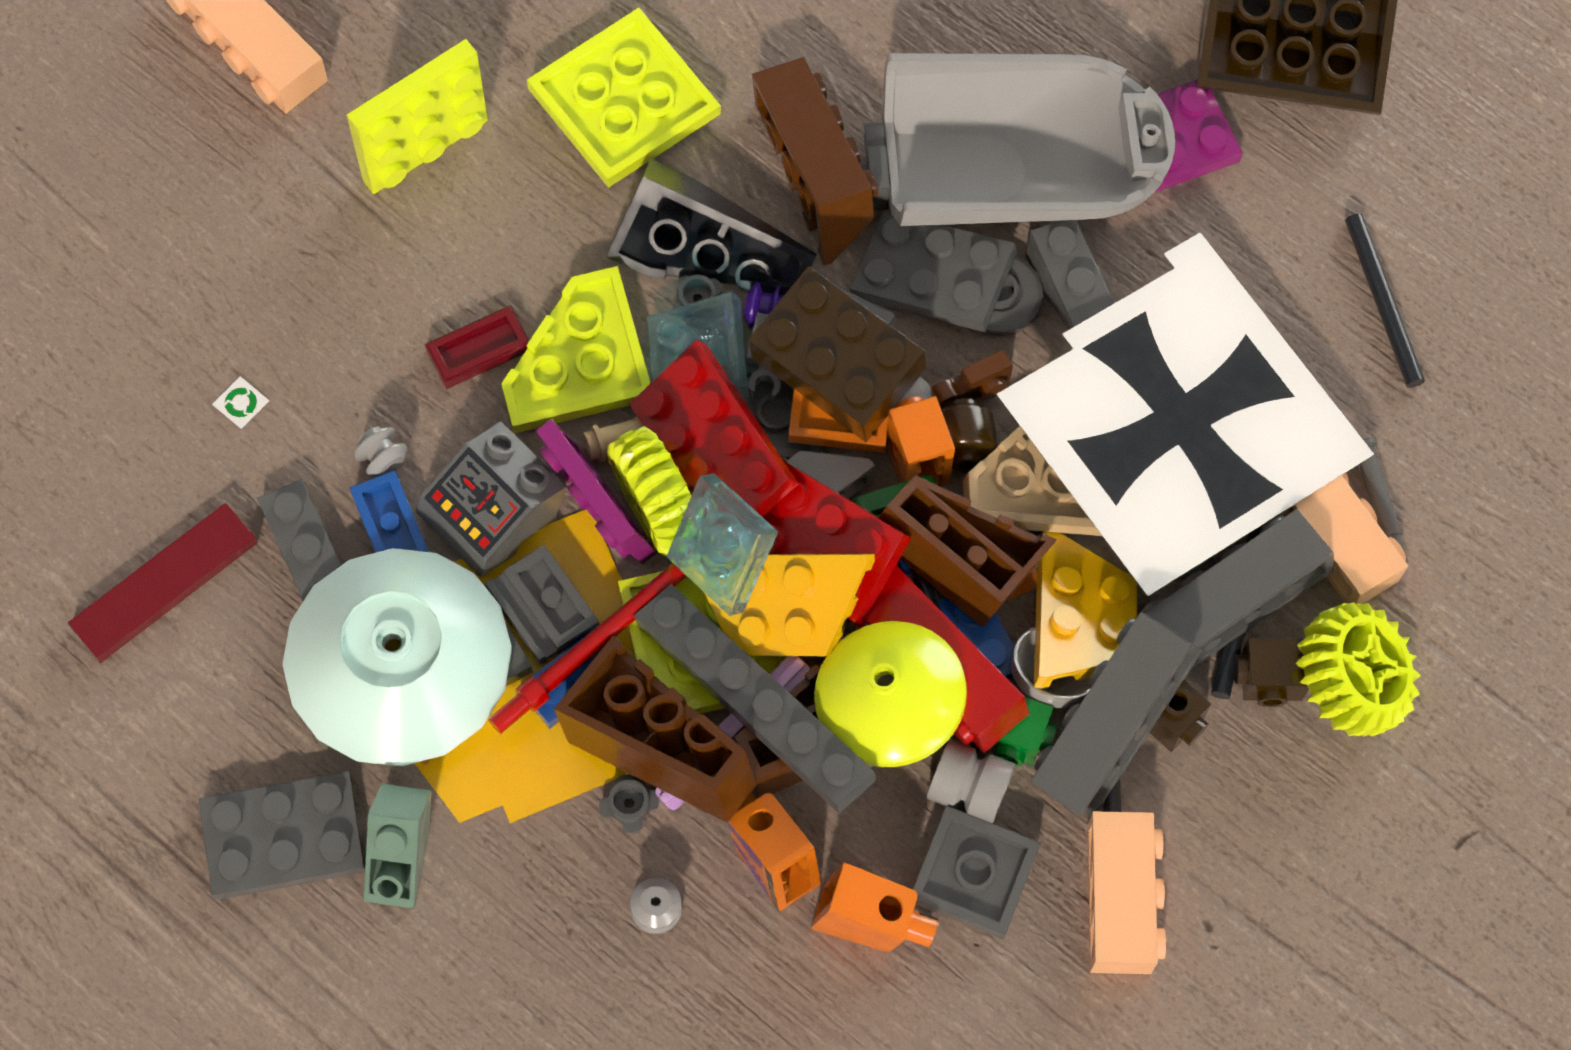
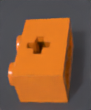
[886,396,955,486]

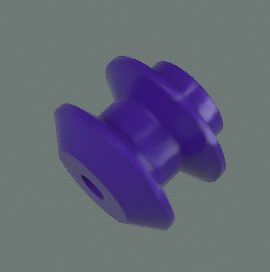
[744,282,783,329]

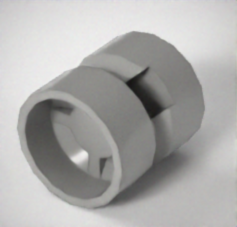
[926,738,1016,824]

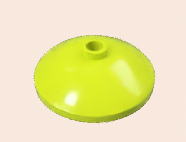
[814,621,967,767]

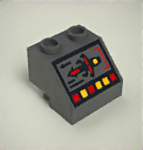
[416,421,567,577]

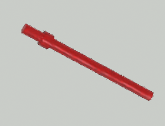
[488,532,723,734]

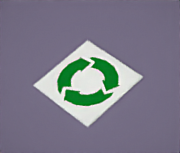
[212,376,270,429]

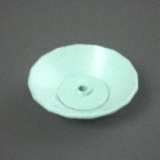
[282,548,512,767]

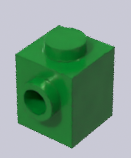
[988,697,1057,766]

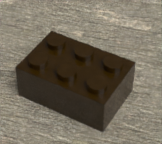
[748,266,926,442]

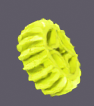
[607,426,704,557]
[1296,602,1421,737]

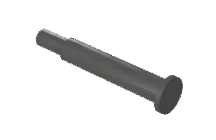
[1359,437,1409,563]

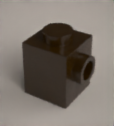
[1234,638,1309,707]
[1149,680,1211,752]

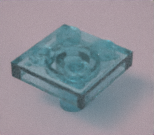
[647,291,748,388]
[666,473,778,616]

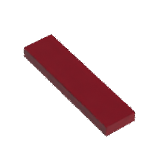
[67,502,258,663]

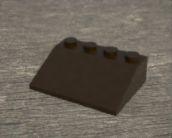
[1196,0,1398,115]

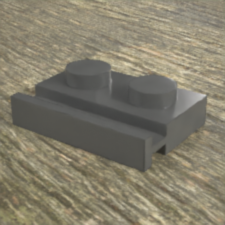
[485,544,599,666]

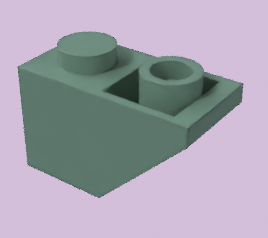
[364,784,432,909]

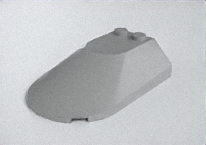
[882,53,1175,226]

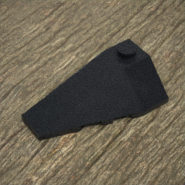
[606,159,817,295]

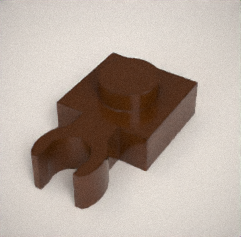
[931,349,1013,410]

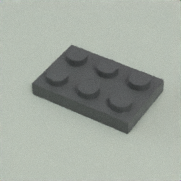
[850,210,1017,332]
[199,771,365,900]

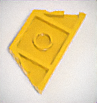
[1034,531,1137,689]
[690,554,875,656]

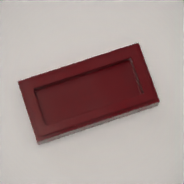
[425,305,530,390]

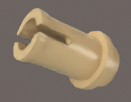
[583,417,643,462]

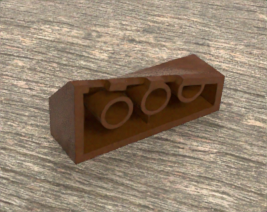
[752,57,878,266]
[554,636,757,823]

